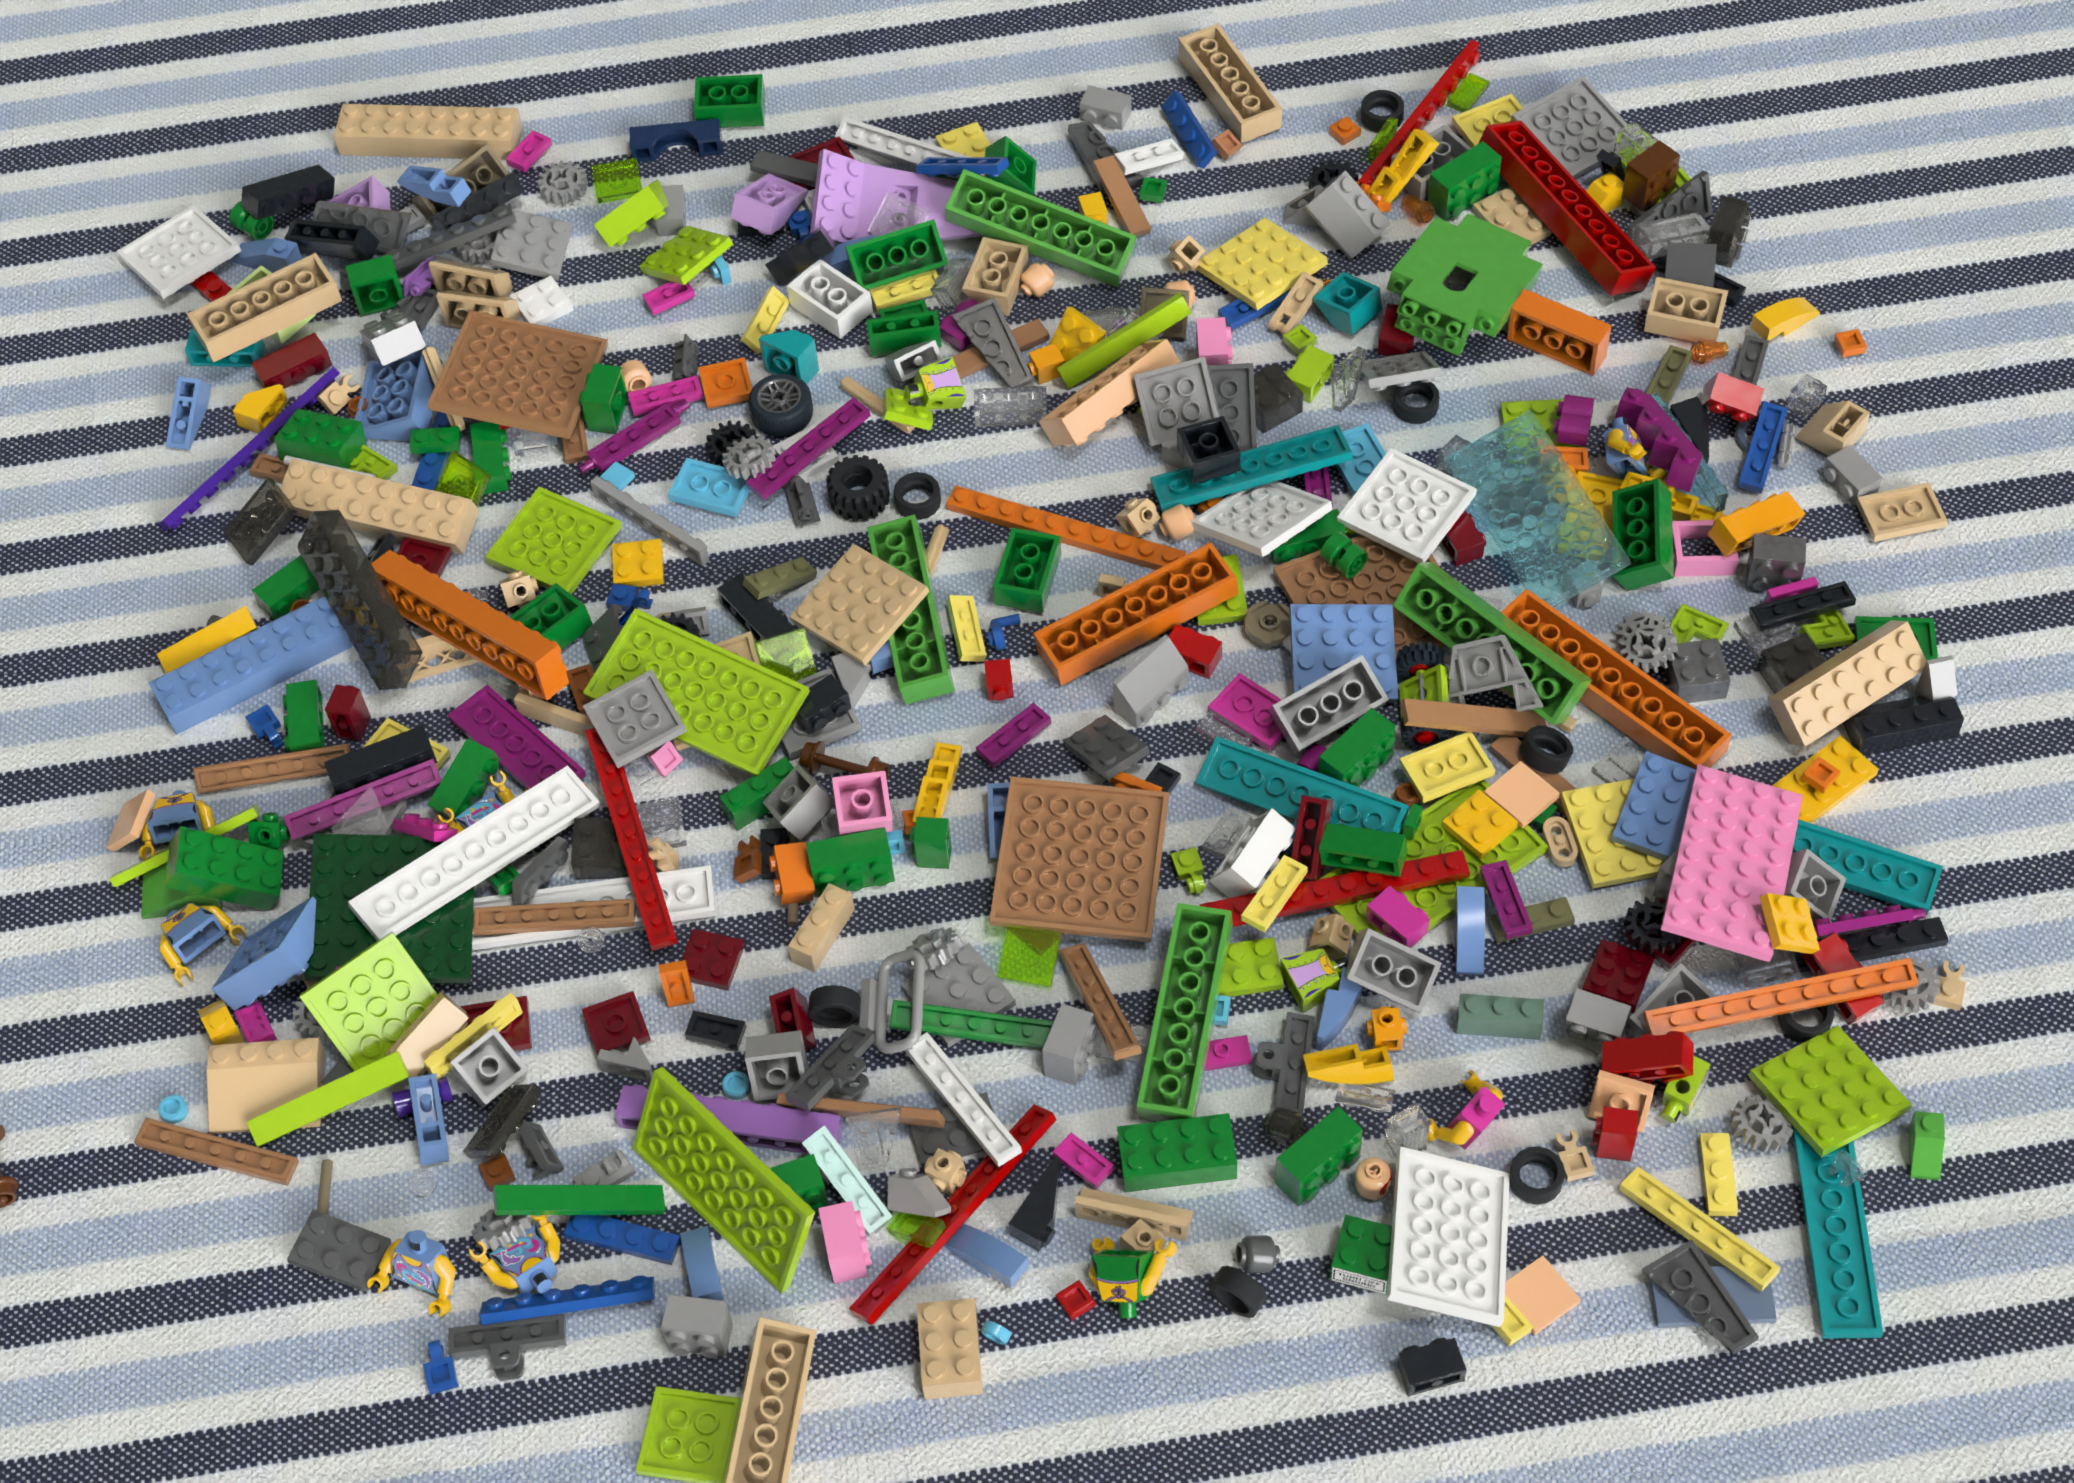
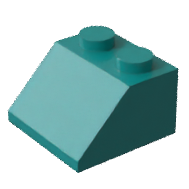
[1313,271,1382,336]
[759,330,819,384]

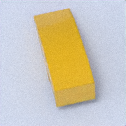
[1750,297,1820,340]
[1303,1043,1394,1084]

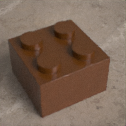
[1622,140,1680,211]

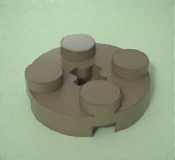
[1244,601,1290,650]

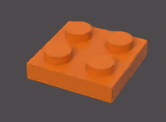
[698,357,753,409]

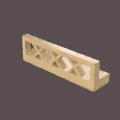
[389,634,479,685]
[1074,1187,1193,1241]

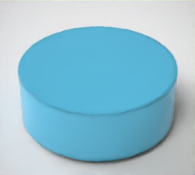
[722,1071,751,1100]
[158,1095,189,1124]
[981,1321,1012,1345]

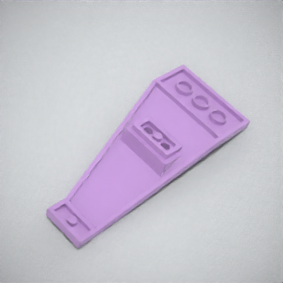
[810,149,984,245]

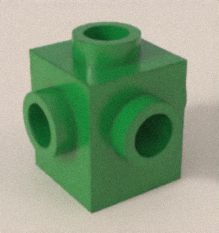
[248,812,291,850]

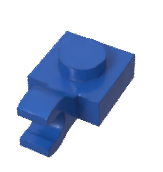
[787,209,812,240]
[606,584,653,612]
[245,704,284,749]
[423,1340,459,1395]

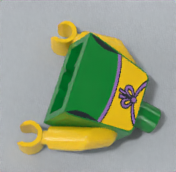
[1089,1237,1177,1318]

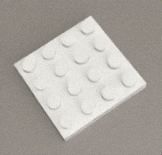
[116,205,241,299]
[1337,448,1476,563]
[1191,481,1333,557]

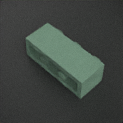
[1457,993,1544,1040]

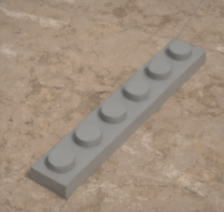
[590,476,709,567]

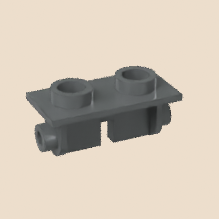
[672,334,699,381]
[786,476,820,527]

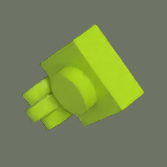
[1171,847,1206,895]

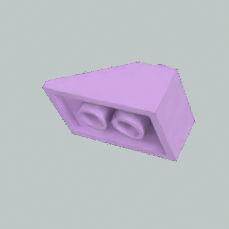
[731,173,808,235]
[327,176,390,210]

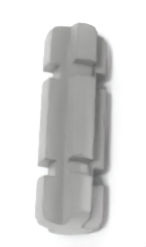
[1776,423,1796,468]

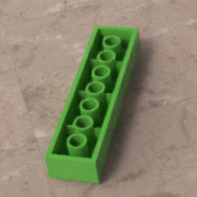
[945,169,1137,288]
[867,514,955,705]
[1393,562,1592,725]
[1136,903,1233,1122]

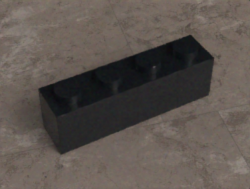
[241,164,335,220]
[429,172,525,232]
[284,219,380,260]
[717,573,804,665]
[324,725,438,795]

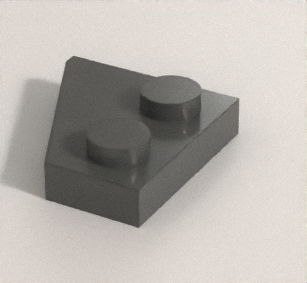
[380,289,440,332]

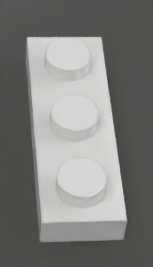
[1114,138,1184,175]

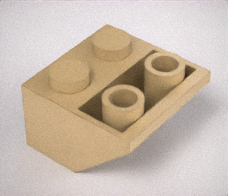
[1796,401,1870,456]

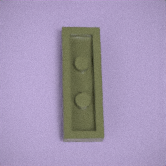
[1646,344,1693,409]
[742,557,817,600]
[1488,897,1575,944]

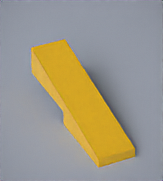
[1368,128,1439,213]
[157,606,258,674]

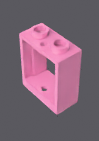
[1672,520,1739,577]

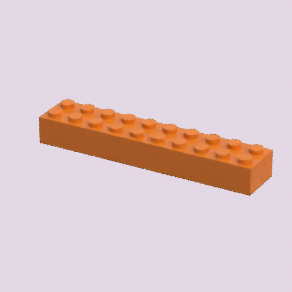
[367,550,569,701]
[1501,589,1732,769]

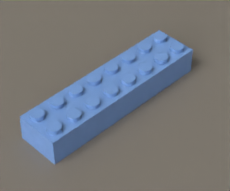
[148,592,361,735]

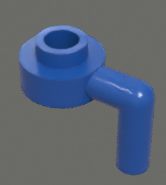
[987,613,1021,651]

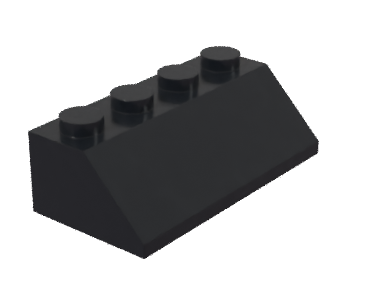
[1843,696,1964,756]

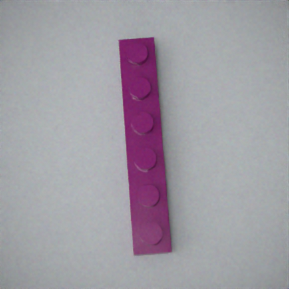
[746,397,871,501]
[283,759,442,842]

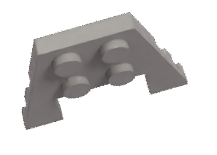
[1448,635,1543,712]

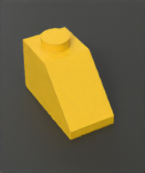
[1586,171,1624,213]
[233,384,288,433]
[198,999,245,1045]

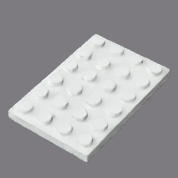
[1387,1146,1510,1327]

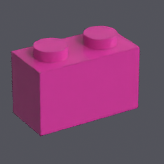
[1366,885,1430,948]

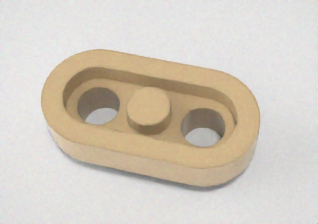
[1542,816,1578,867]

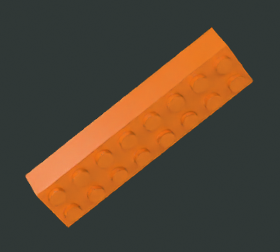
[1033,542,1238,686]

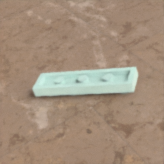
[802,1126,893,1234]

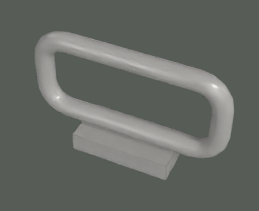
[859,949,925,1054]

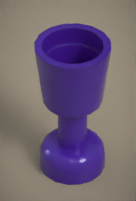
[392,1077,454,1118]

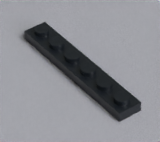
[1779,917,1949,975]

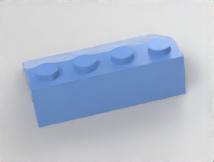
[355,345,443,441]
[211,896,316,1011]

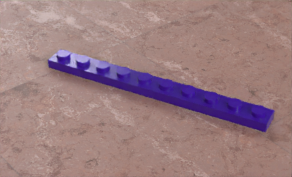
[158,366,340,532]

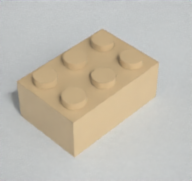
[917,1298,983,1400]

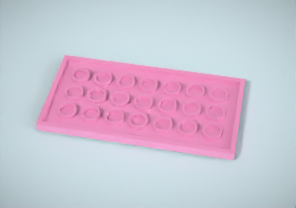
[1660,764,1803,962]

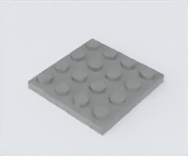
[1511,76,1640,179]

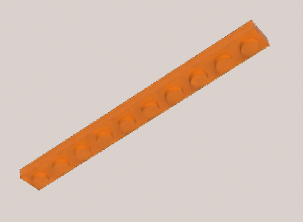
[946,485,1186,570]
[1642,958,1919,1036]

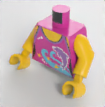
[1419,1070,1505,1149]

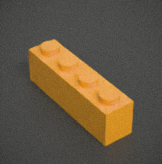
[1707,491,1806,557]

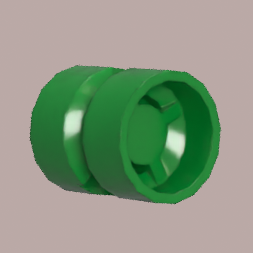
[229,201,274,241]
[1320,532,1368,578]

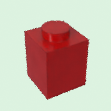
[984,658,1014,701]

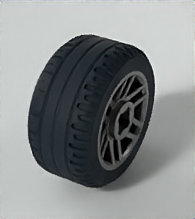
[748,374,813,437]

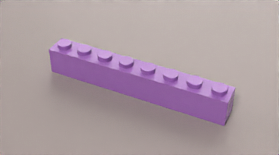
[615,1085,843,1154]

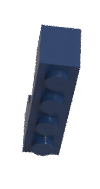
[629,119,723,163]

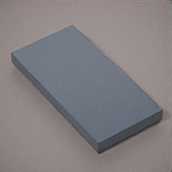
[1650,1266,1777,1328]

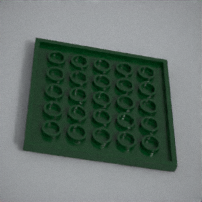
[304,833,474,984]

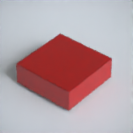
[1055,1280,1096,1321]

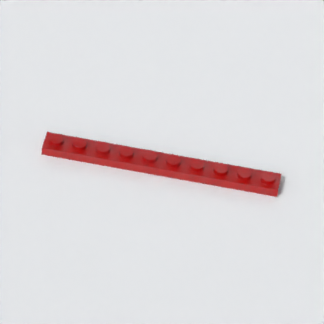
[1358,39,1480,188]
[585,728,678,951]
[1200,849,1470,927]
[849,1104,1057,1325]

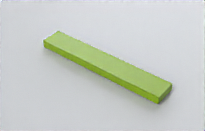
[1057,292,1192,389]
[110,804,261,887]
[246,1051,410,1147]

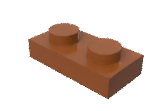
[566,664,594,715]

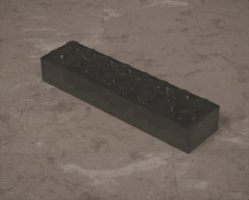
[297,510,423,690]

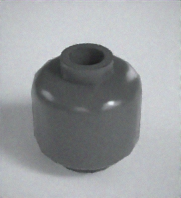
[1235,1235,1280,1273]

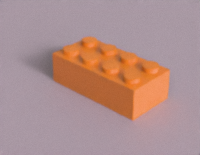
[1507,289,1612,376]

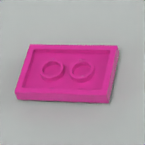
[1208,673,1284,752]

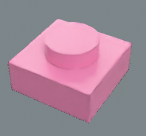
[646,741,683,776]

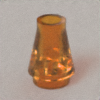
[1402,194,1435,223]
[1690,340,1729,365]

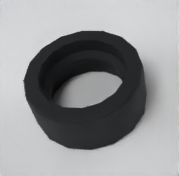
[1361,90,1404,133]
[1393,380,1440,424]
[893,472,941,520]
[1520,726,1573,774]
[808,985,861,1028]
[1778,1004,1834,1042]
[1509,1146,1565,1204]
[1208,1266,1267,1318]

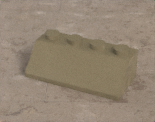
[411,144,509,224]

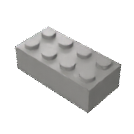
[1269,655,1389,755]

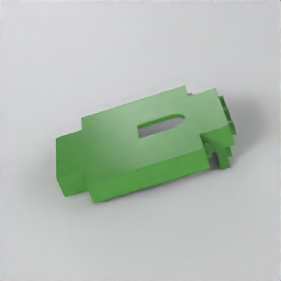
[1386,214,1543,356]

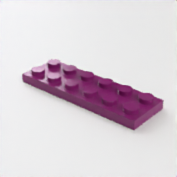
[448,685,586,790]

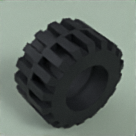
[826,455,890,521]

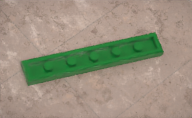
[889,1000,1054,1049]
[493,1185,666,1215]

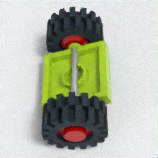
[1397,641,1449,751]

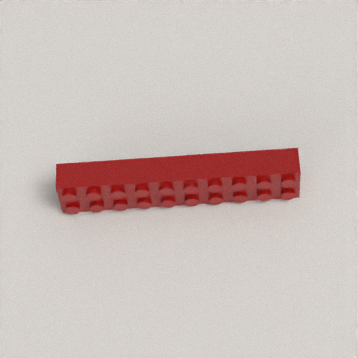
[1478,121,1656,296]

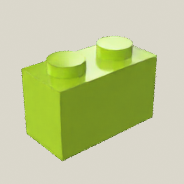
[1284,345,1335,404]

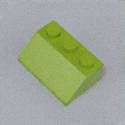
[594,179,669,247]

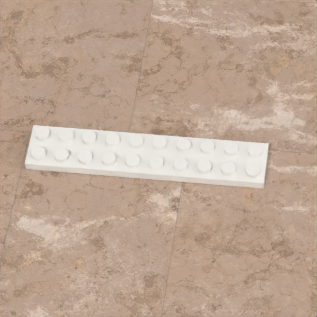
[348,766,600,941]
[472,865,716,950]

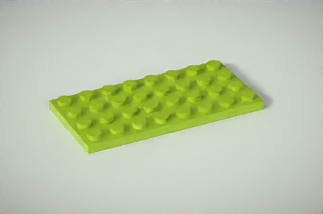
[583,608,810,776]
[1320,780,1548,937]
[632,1067,815,1294]

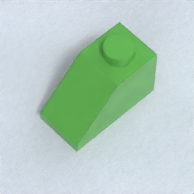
[1908,1111,1945,1180]

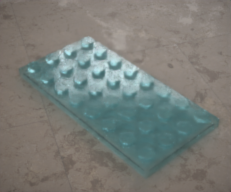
[1444,410,1631,608]

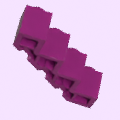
[1615,387,1703,492]

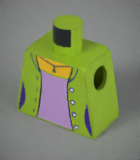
[905,357,967,410]
[1280,948,1348,1013]
[1661,1056,1711,1123]

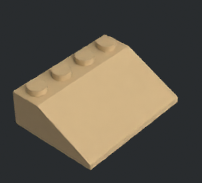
[207,1038,326,1134]

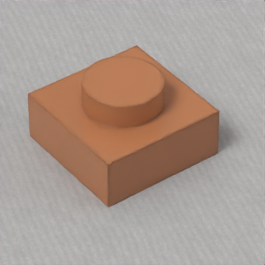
[1212,129,1243,160]

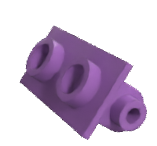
[403,256,434,297]

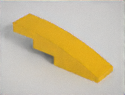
[1619,471,1723,521]
[912,742,962,824]

